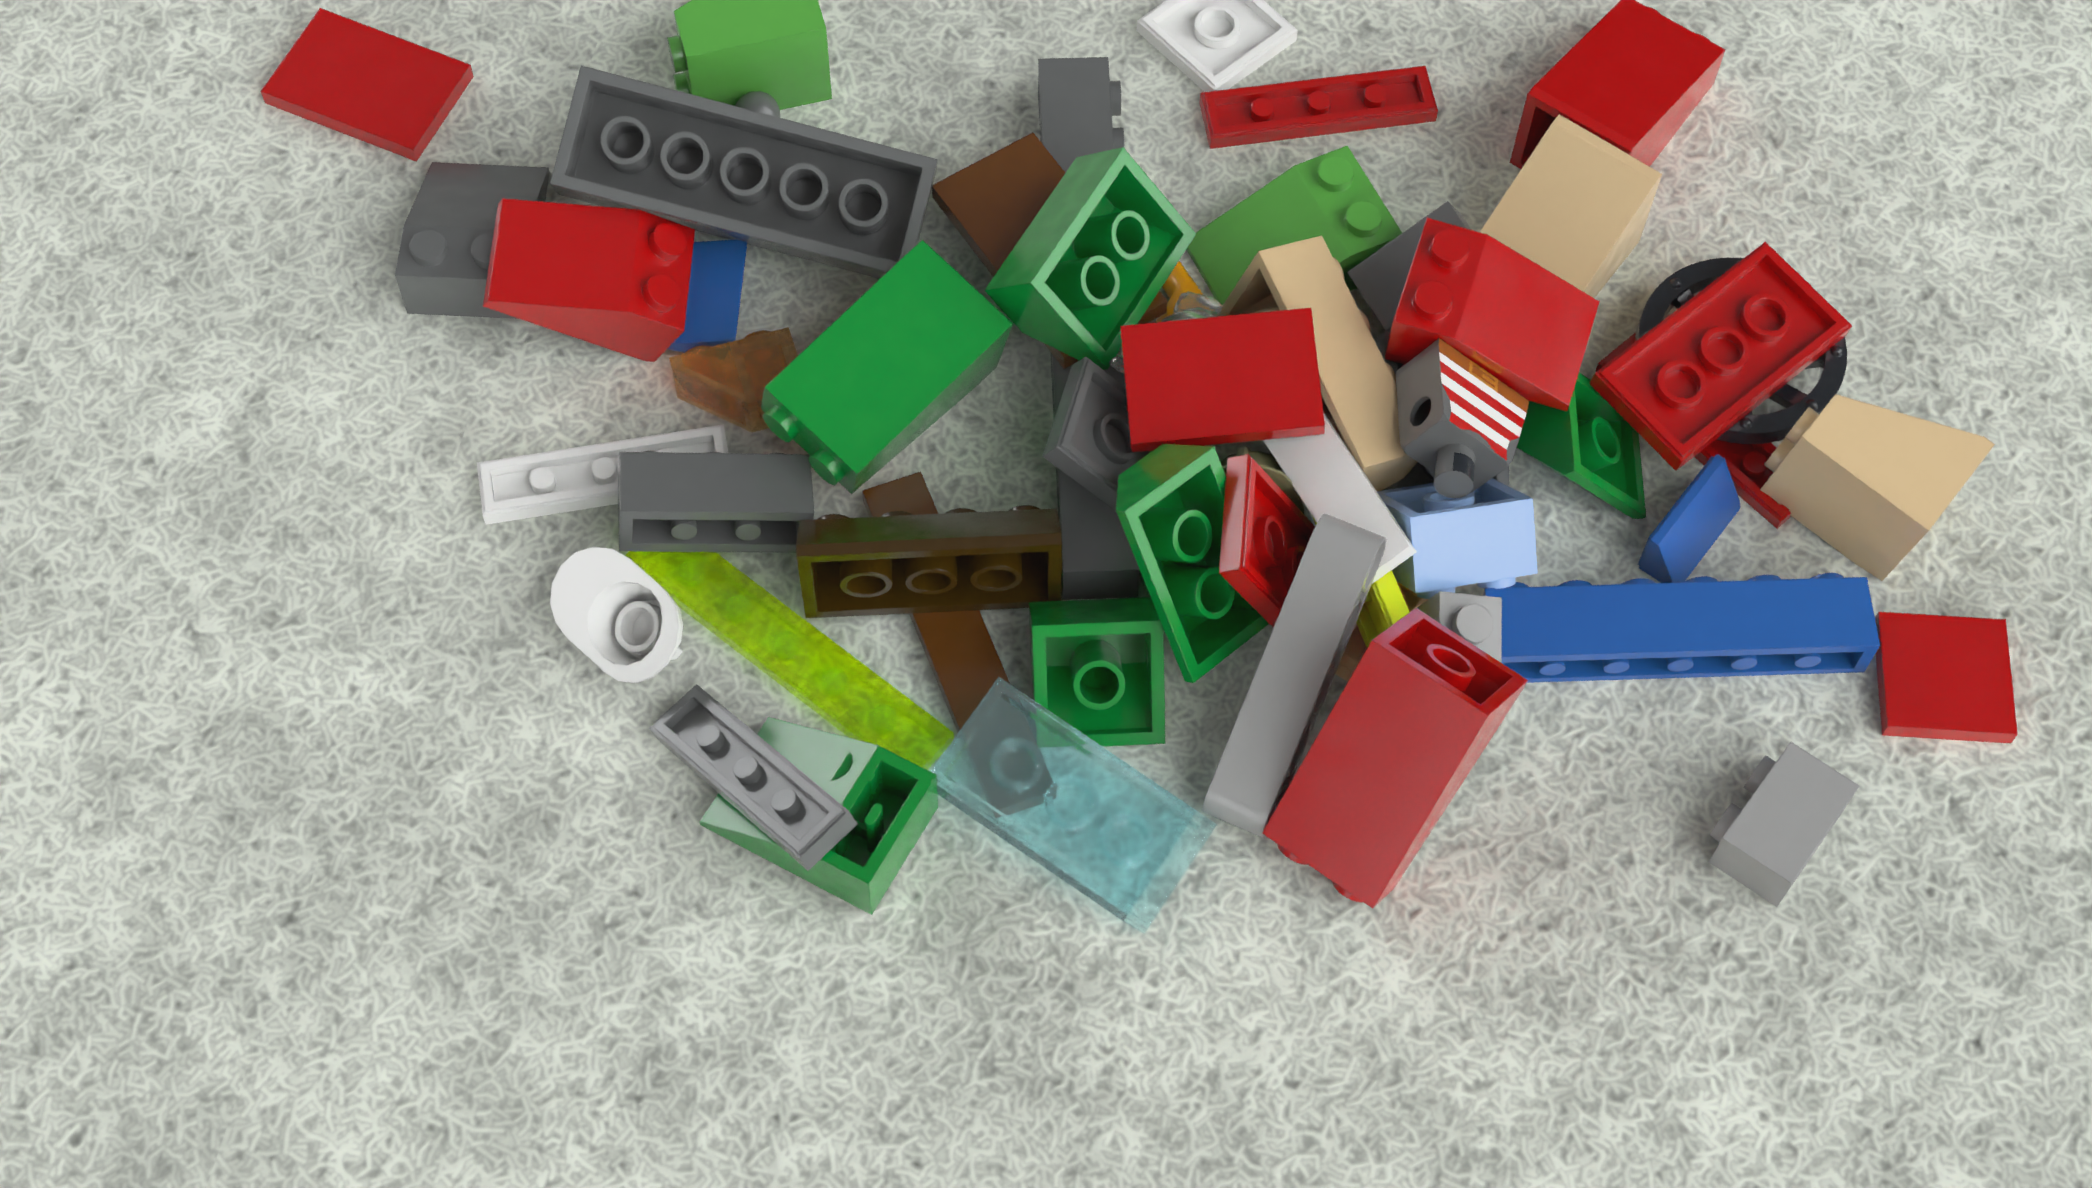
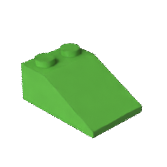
[1186,146,1402,308]

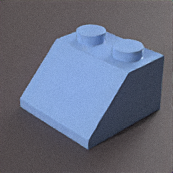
[1377,478,1538,599]

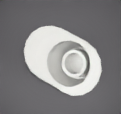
[550,547,684,683]

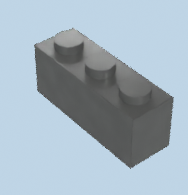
[618,451,814,553]

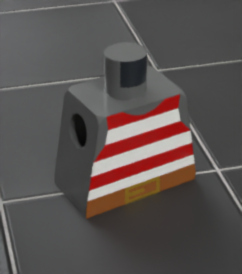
[1396,338,1529,498]

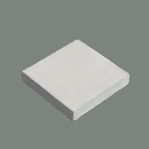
[1136,0,1298,92]

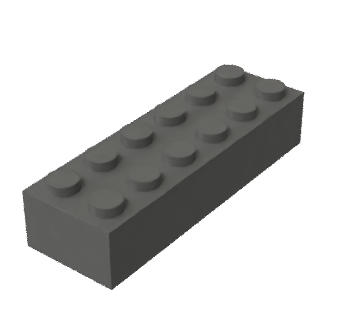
[550,65,938,279]

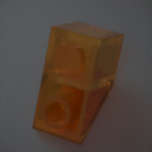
[669,327,798,433]

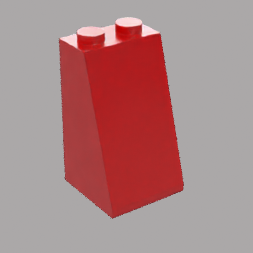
[1509,0,1726,169]
[1262,608,1528,909]

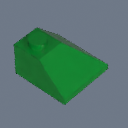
[1517,372,1646,519]

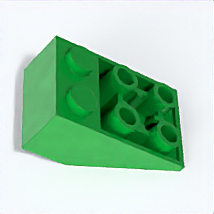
[700,717,938,915]

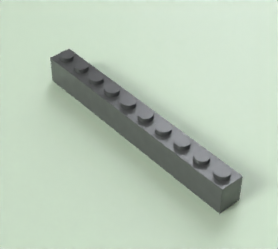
[1038,57,1142,600]

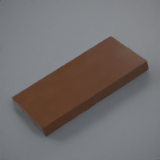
[932,132,1167,369]

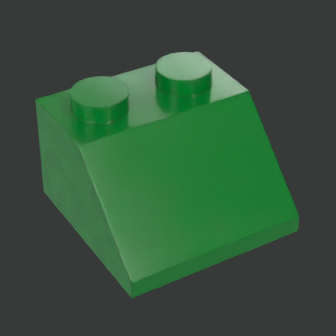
[1029,597,1166,749]

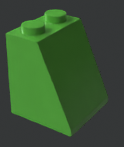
[667,0,832,110]

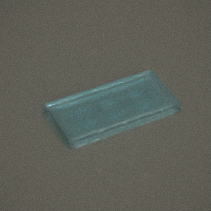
[930,677,1217,934]

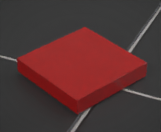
[1875,612,2018,744]

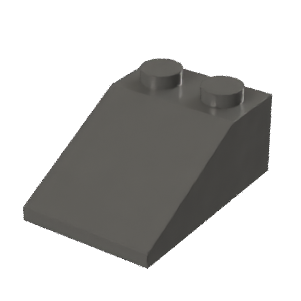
[395,162,550,319]

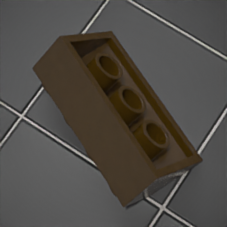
[796,505,1062,618]

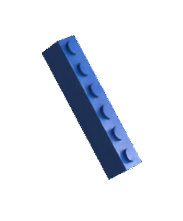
[1482,573,1880,683]

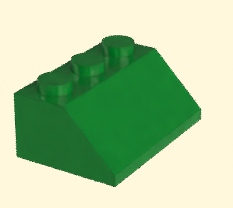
[984,147,1196,370]
[1116,444,1269,683]

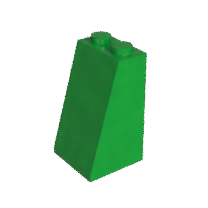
[761,240,1013,494]

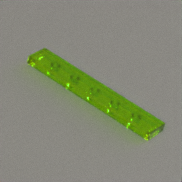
[625,551,955,770]

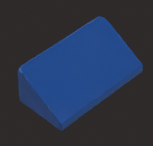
[668,240,747,361]
[1638,454,1741,583]

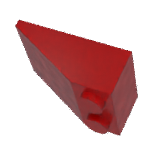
[483,198,695,362]
[1385,217,1600,411]

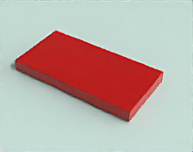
[1589,241,1852,471]

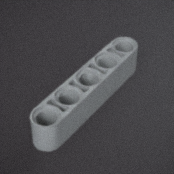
[1203,514,1387,838]

